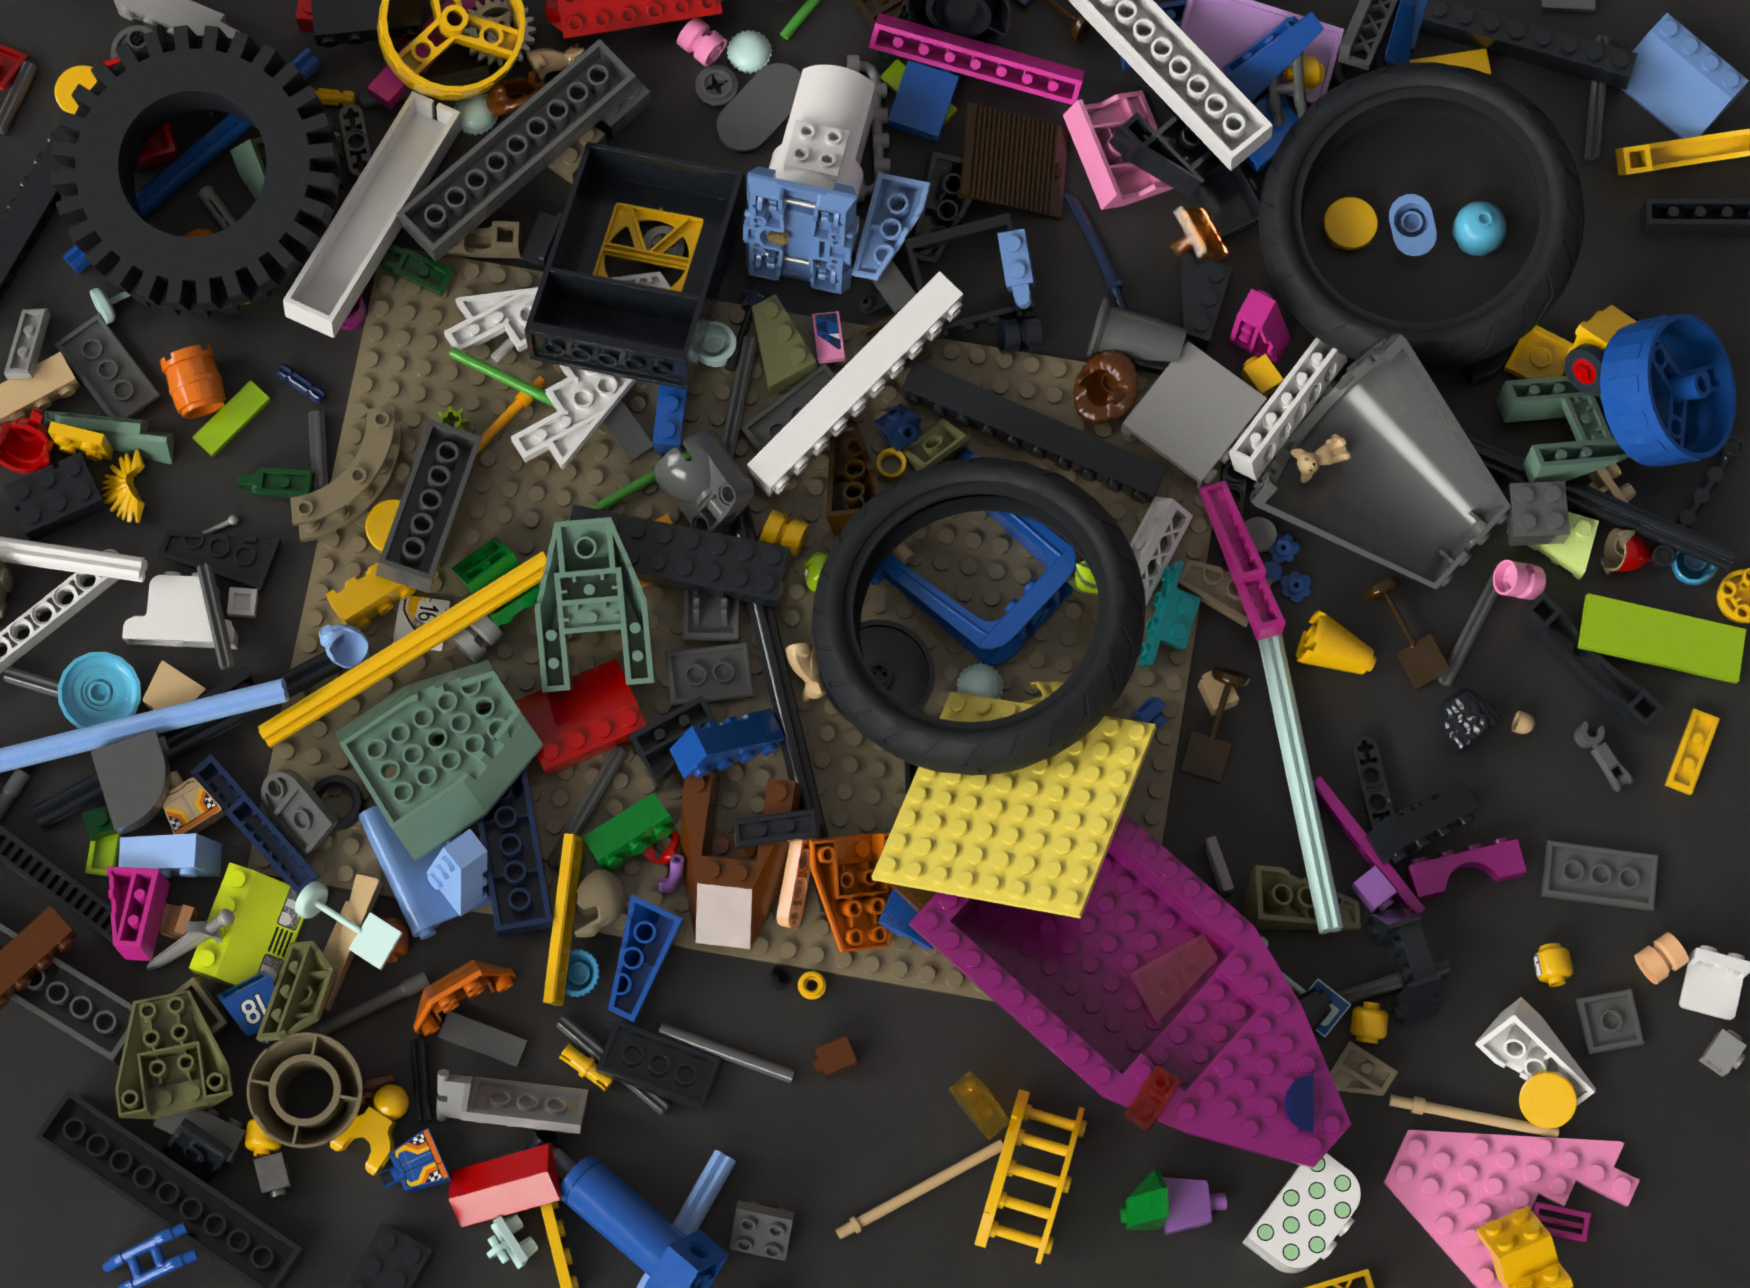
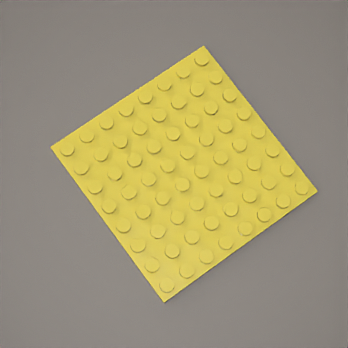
[871,692,1157,918]

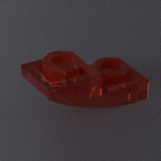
[1124,1065,1181,1133]

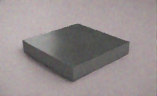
[1575,989,1645,1055]

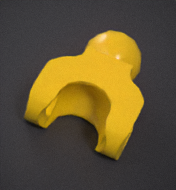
[330,1084,409,1176]

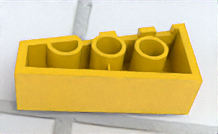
[325,563,441,631]

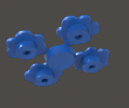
[1263,534,1311,603]

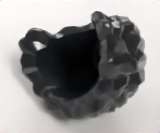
[1440,688,1505,754]

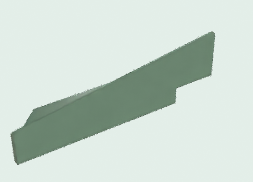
[44,410,174,464]

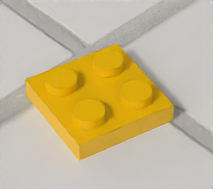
[1504,325,1573,379]
[48,421,114,461]

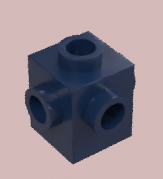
[874,404,924,451]

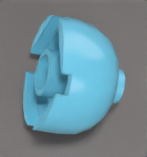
[1452,201,1507,256]

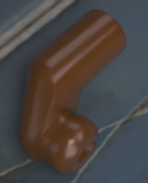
[361,1073,396,1106]

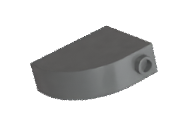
[91,730,171,835]

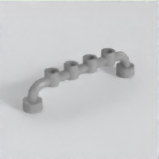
[847,55,890,202]

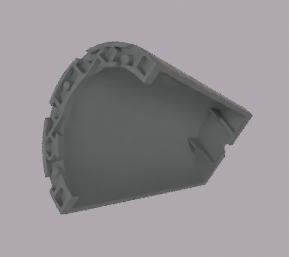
[1250,333,1511,589]

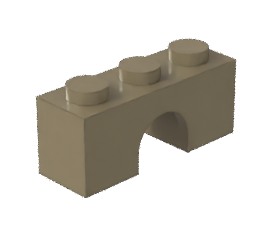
[443,221,522,258]

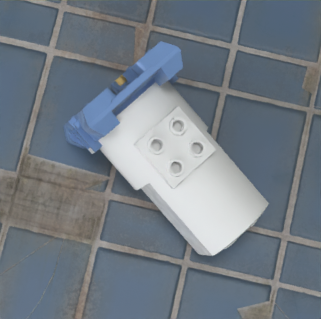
[743,65,875,294]

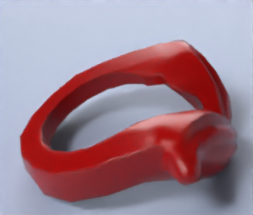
[641,830,680,865]

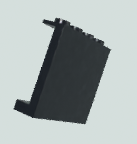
[311,0,424,48]

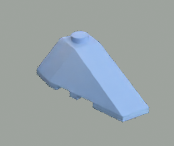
[851,172,931,281]

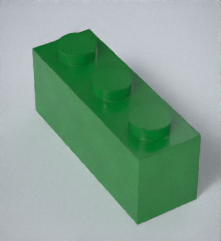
[582,792,676,871]

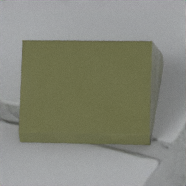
[899,418,969,471]

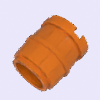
[160,345,226,419]

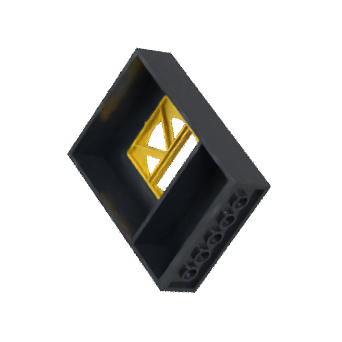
[524,142,747,390]

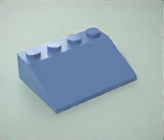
[1620,13,1749,139]

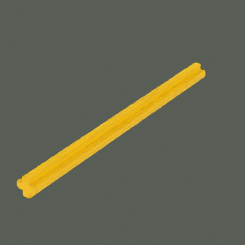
[258,551,547,748]

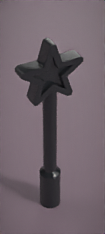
[725,283,770,371]

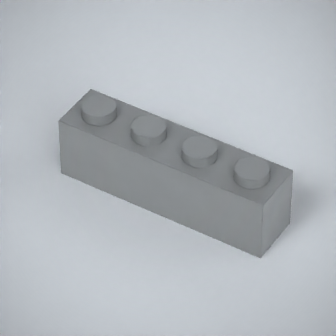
[114,0,228,38]

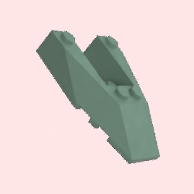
[1496,376,1629,483]
[535,517,656,692]

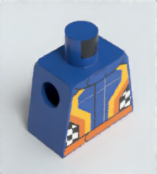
[379,1128,451,1193]

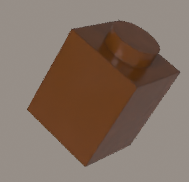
[812,1036,857,1079]

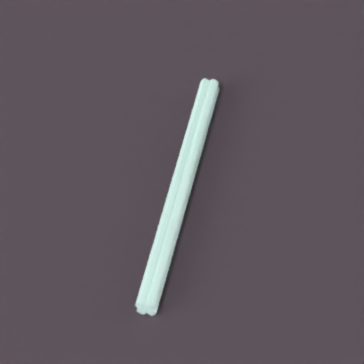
[1258,634,1344,934]

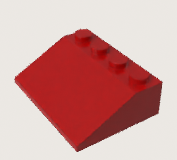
[515,658,646,777]

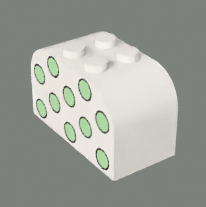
[1242,1153,1361,1273]

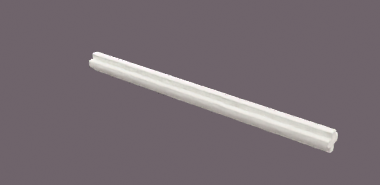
[0,536,148,582]

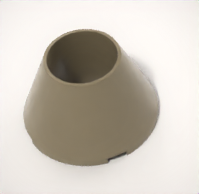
[247,1032,363,1148]

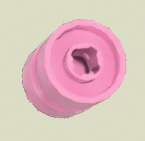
[676,17,727,67]
[1493,560,1546,600]

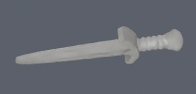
[146,909,235,971]

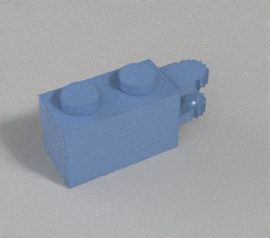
[997,229,1036,309]

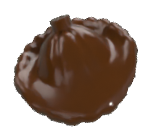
[486,70,547,117]
[1073,350,1139,424]

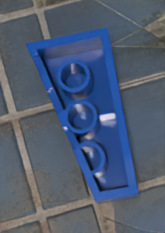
[669,709,786,779]

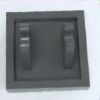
[683,590,739,641]
[729,1200,795,1261]

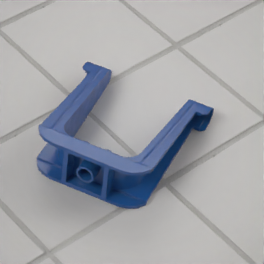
[870,449,1076,665]

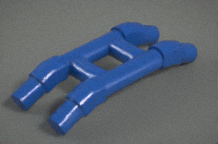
[102,1222,199,1288]

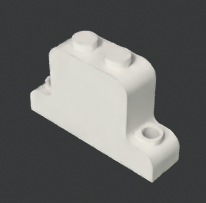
[122,571,238,649]

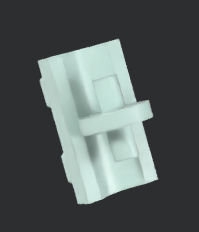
[487,1214,538,1270]

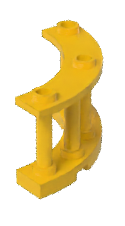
[974,1089,1087,1264]

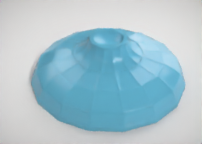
[58,652,141,729]

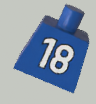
[216,970,274,1044]

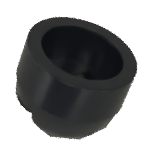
[766,966,791,991]

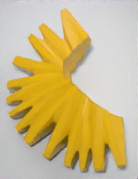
[102,450,145,523]

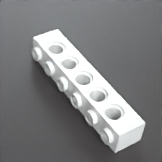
[1229,337,1347,481]

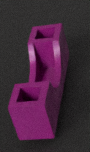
[1406,837,1527,901]

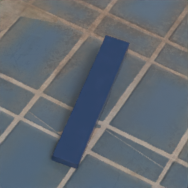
[190,754,320,895]

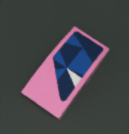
[812,311,845,364]

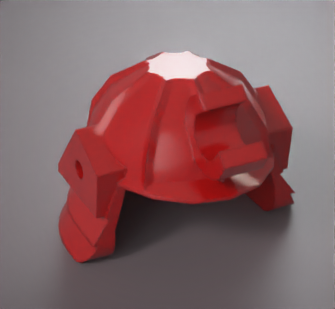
[0,407,54,475]

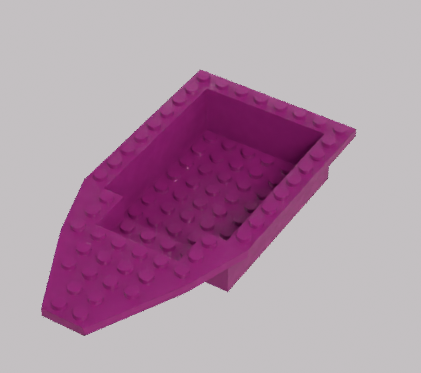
[909,812,1351,1169]

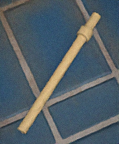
[1389,1094,1559,1138]

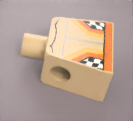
[163,771,226,834]

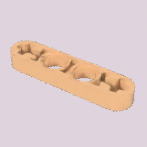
[777,838,816,929]

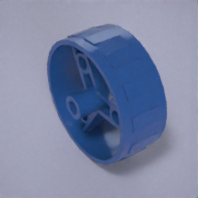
[1600,313,1736,467]

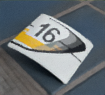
[393,596,450,651]

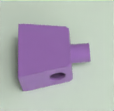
[1163,1177,1227,1235]

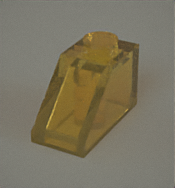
[948,1071,1010,1140]

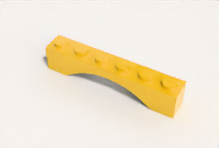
[1615,128,1750,176]

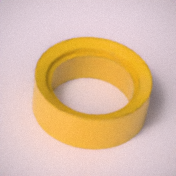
[876,448,906,480]

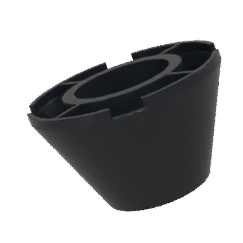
[906,0,1012,45]

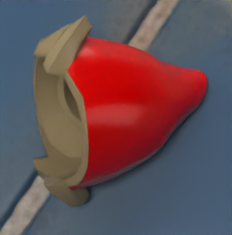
[1601,528,1654,575]

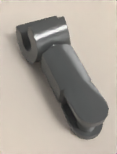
[1574,721,1633,792]

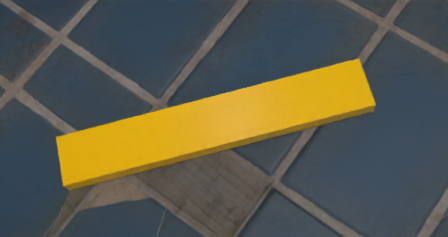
[543,833,584,1006]

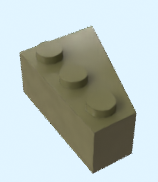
[752,294,816,397]

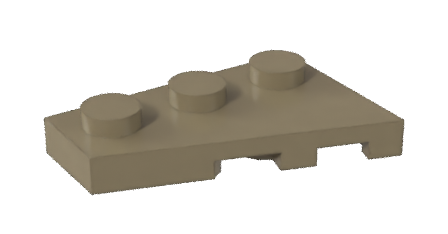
[1177,559,1274,628]

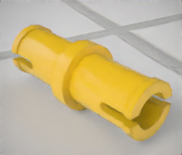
[559,1043,614,1092]

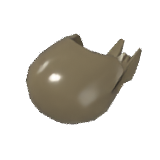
[574,869,626,938]

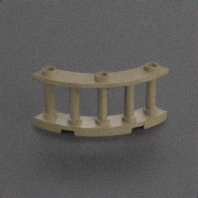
[290,406,402,542]

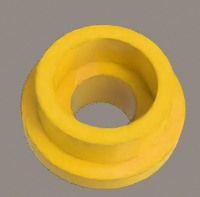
[798,971,826,1000]

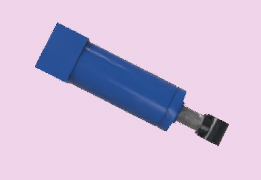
[521,1129,729,1288]

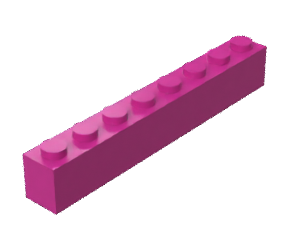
[869,13,1084,105]

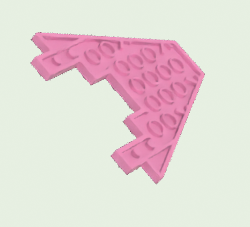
[1384,1130,1640,1288]

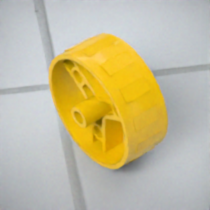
[377,0,526,101]

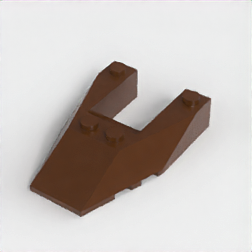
[680,772,802,950]

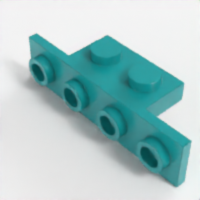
[1138,561,1201,669]

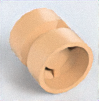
[1634,932,1689,985]

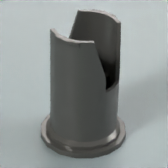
[1086,296,1187,370]

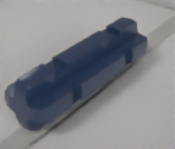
[277,364,327,403]

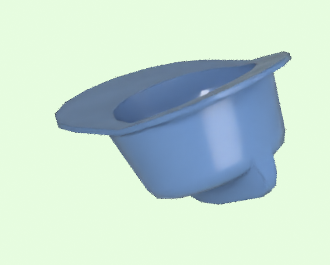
[1389,194,1437,256]

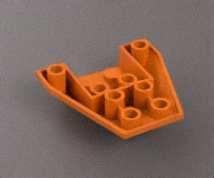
[809,832,895,952]
[413,960,517,1037]

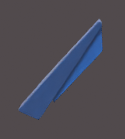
[1383,0,1428,66]
[1222,12,1324,103]

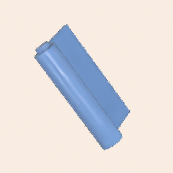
[358,805,491,940]

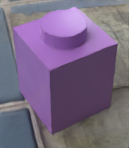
[1350,865,1397,913]

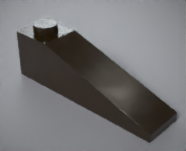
[826,423,882,535]

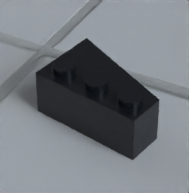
[628,695,716,790]

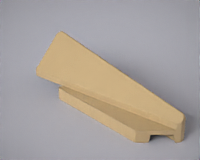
[323,874,383,1012]

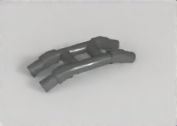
[1268,51,1308,126]

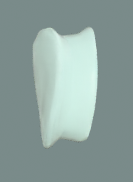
[698,321,737,368]

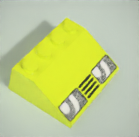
[189,862,305,987]

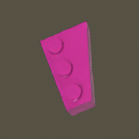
[1229,289,1291,367]
[106,866,170,961]

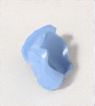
[319,624,370,668]

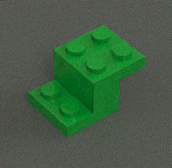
[451,536,540,627]

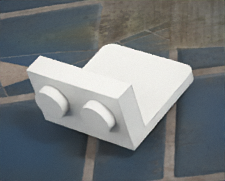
[1679,945,1750,1020]

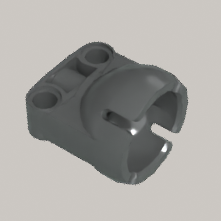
[654,430,754,533]

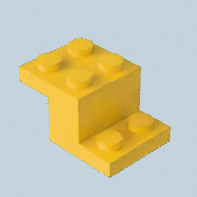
[1476,1206,1573,1288]

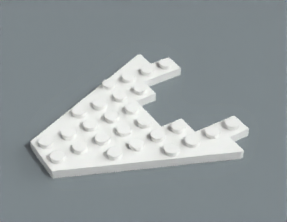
[444,271,670,469]

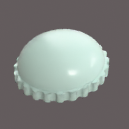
[727,30,772,74]
[453,93,498,136]
[957,663,1004,699]

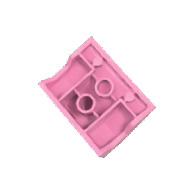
[1063,90,1174,210]

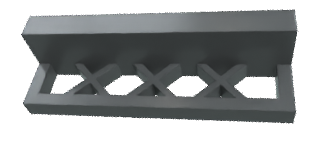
[1338,0,1399,71]

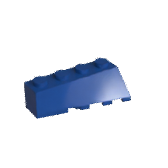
[608,894,685,1022]

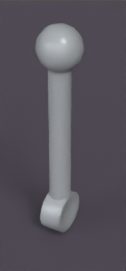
[203,515,239,534]

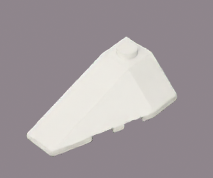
[1475,997,1596,1106]

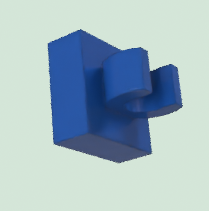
[1131,697,1167,729]

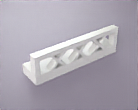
[1130,496,1193,605]

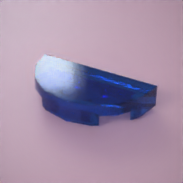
[1284,1075,1314,1134]

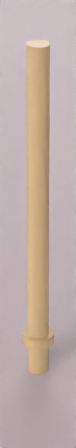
[835,1140,1003,1240]

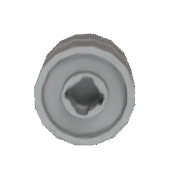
[450,616,503,663]

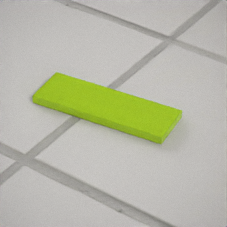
[1578,593,1746,684]

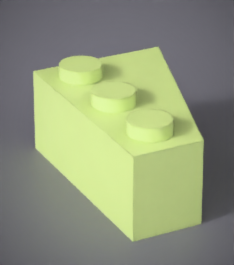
[1507,512,1599,580]

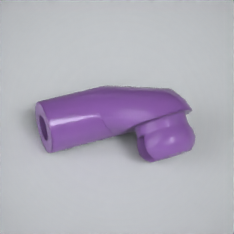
[659,854,684,894]

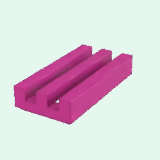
[1532,1202,1591,1242]

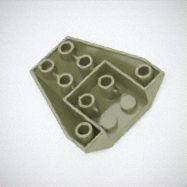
[115,990,233,1119]

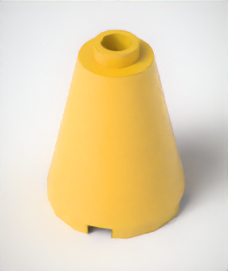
[1296,610,1376,675]

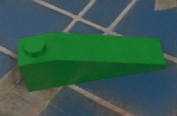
[1120,1169,1169,1230]

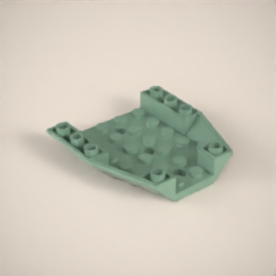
[335,660,544,862]

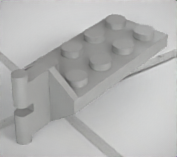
[436,1069,589,1134]

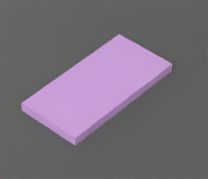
[1179,0,1344,104]

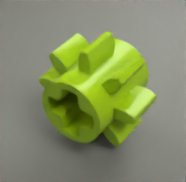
[438,406,470,431]

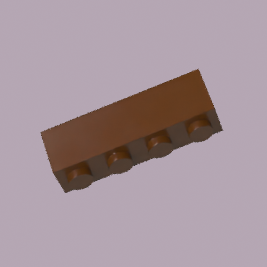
[0,906,78,1010]

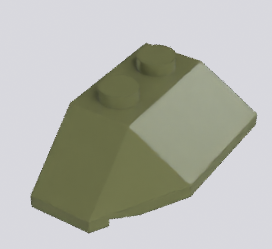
[256,941,336,1042]

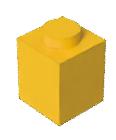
[1241,354,1284,397]

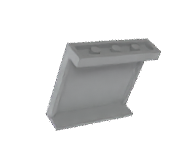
[1121,341,1267,488]

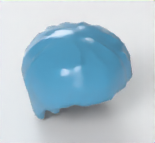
[1671,549,1718,586]

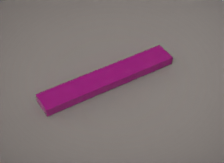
[1313,776,1425,915]

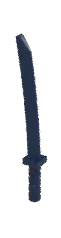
[1064,192,1128,310]

